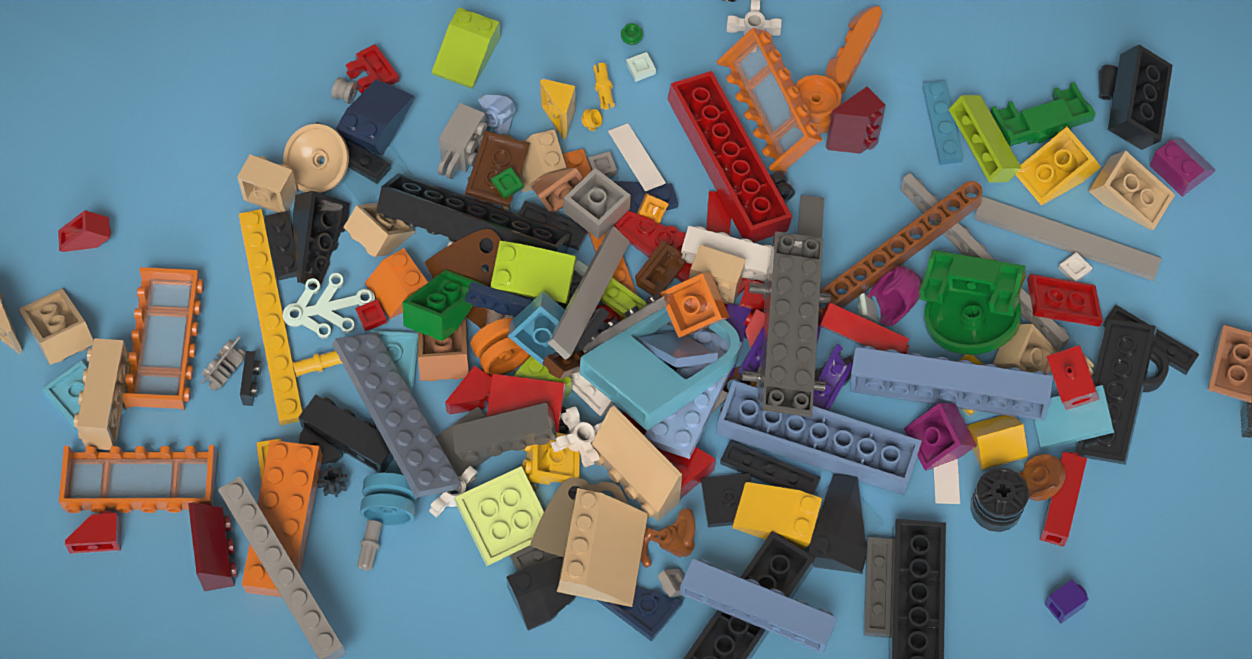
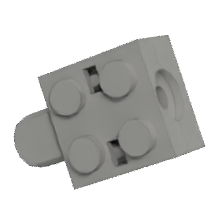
[438,103,487,179]

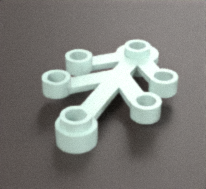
[283,273,375,339]

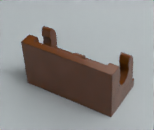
[635,240,686,296]

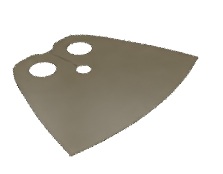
[530,478,641,561]

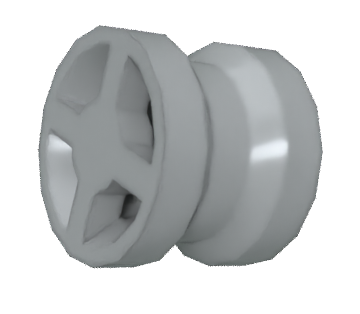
[331,77,358,104]

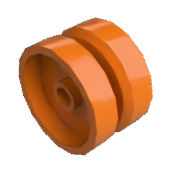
[789,75,842,134]
[470,318,531,377]

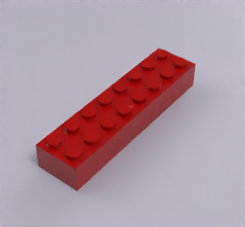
[667,71,793,243]

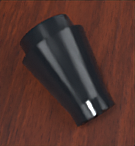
[1098,65,1118,100]

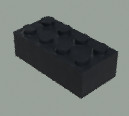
[1108,44,1173,150]

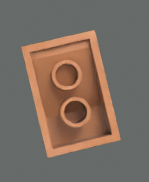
[418,317,469,381]
[1208,325,1252,403]

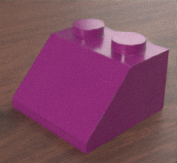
[1150,139,1215,197]
[904,403,977,470]

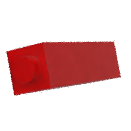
[818,303,910,354]
[1039,452,1087,547]

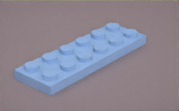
[644,330,743,459]

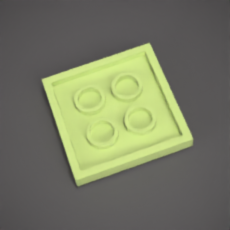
[454,466,544,566]

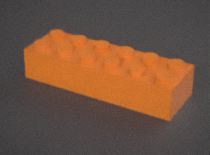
[242,440,323,597]

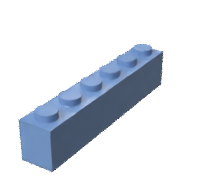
[680,559,837,653]

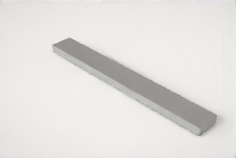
[974,196,1162,281]
[548,226,630,360]

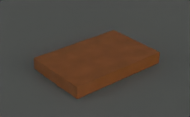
[465,130,530,208]

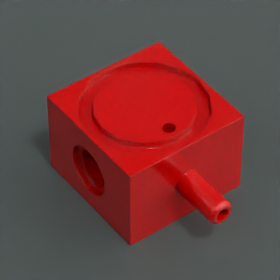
[1046,345,1100,410]

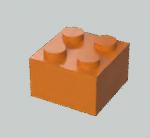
[660,273,730,338]

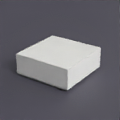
[1058,252,1093,282]

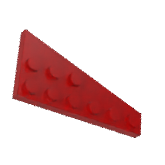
[614,211,750,309]

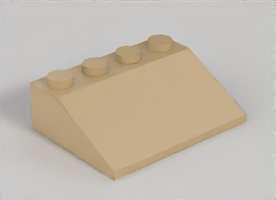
[591,405,682,522]
[557,488,648,607]

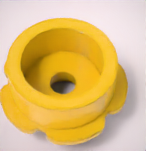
[582,109,602,131]

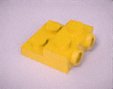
[522,432,580,485]

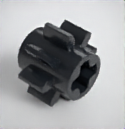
[317,465,349,497]

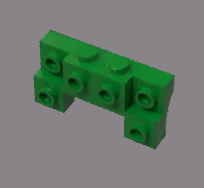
[990,82,1096,146]
[919,250,1026,316]

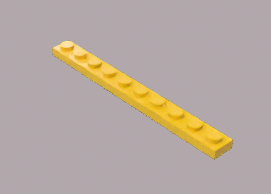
[239,209,303,426]

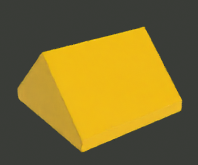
[540,79,576,139]
[966,415,1028,470]

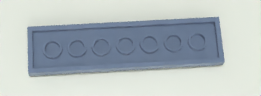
[332,333,462,498]

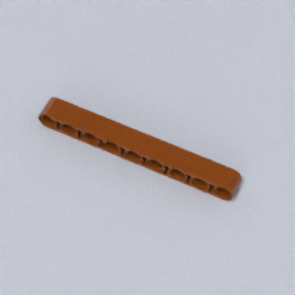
[818,181,982,319]

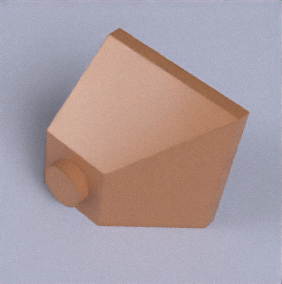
[531,168,583,213]

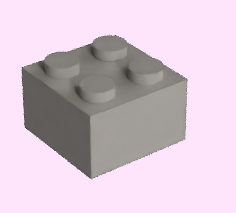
[564,168,631,240]

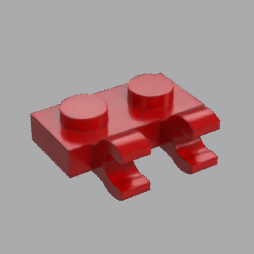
[345,44,399,94]

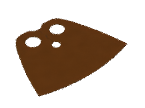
[424,229,505,329]

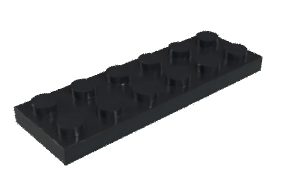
[1076,319,1157,465]

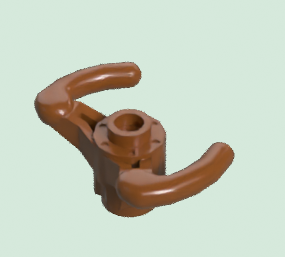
[641,508,696,568]

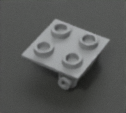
[200,337,245,391]

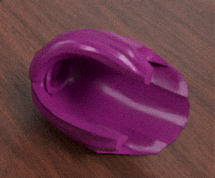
[867,265,922,327]

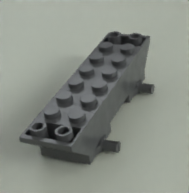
[741,231,831,417]

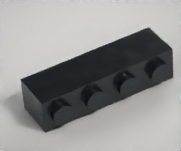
[299,394,394,473]

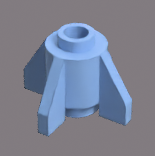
[478,94,516,134]

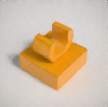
[637,193,669,224]

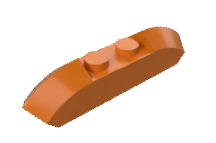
[826,5,883,94]

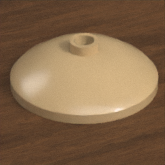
[283,124,349,193]

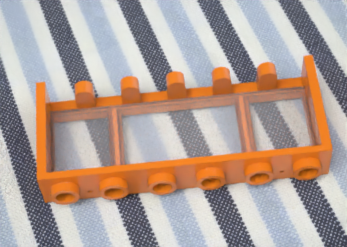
[716,28,823,174]
[122,267,204,411]
[59,445,218,513]

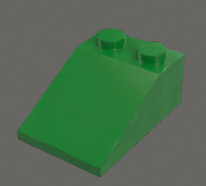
[402,270,485,341]

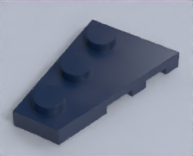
[613,181,678,223]
[597,585,683,642]

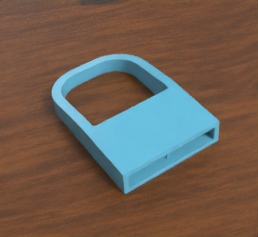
[579,307,740,431]

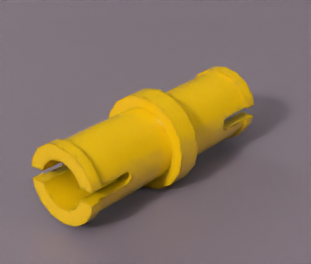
[593,63,615,110]
[292,351,342,377]

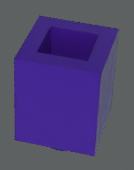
[1045,579,1089,624]

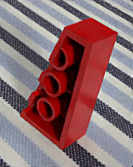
[622,412,716,500]

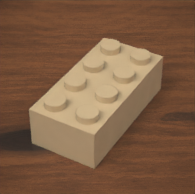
[74,338,130,450]

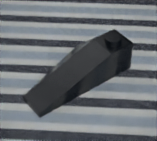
[292,191,350,288]
[808,474,867,574]
[506,557,577,631]

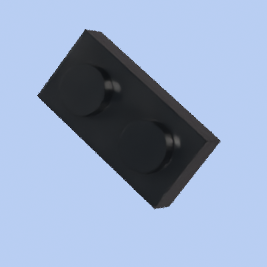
[240,351,262,406]

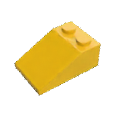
[1016,127,1101,206]
[732,482,822,551]

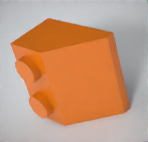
[365,248,428,320]

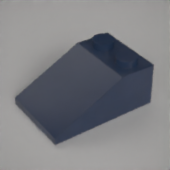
[336,79,415,156]

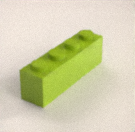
[948,95,1022,183]

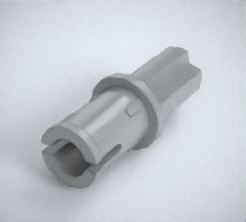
[357,520,383,571]

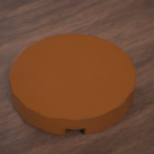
[1019,454,1066,501]

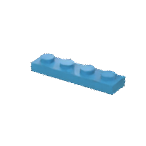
[922,80,963,165]

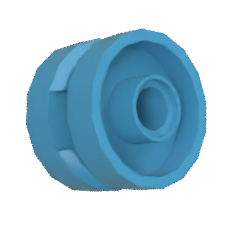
[360,473,417,526]

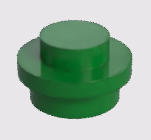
[621,23,643,45]

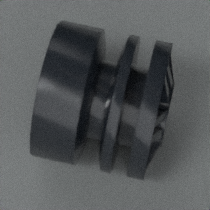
[970,468,1029,532]

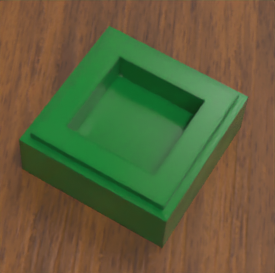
[491,167,524,200]

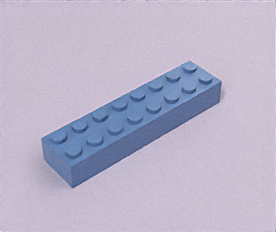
[850,346,1053,421]
[716,380,922,495]

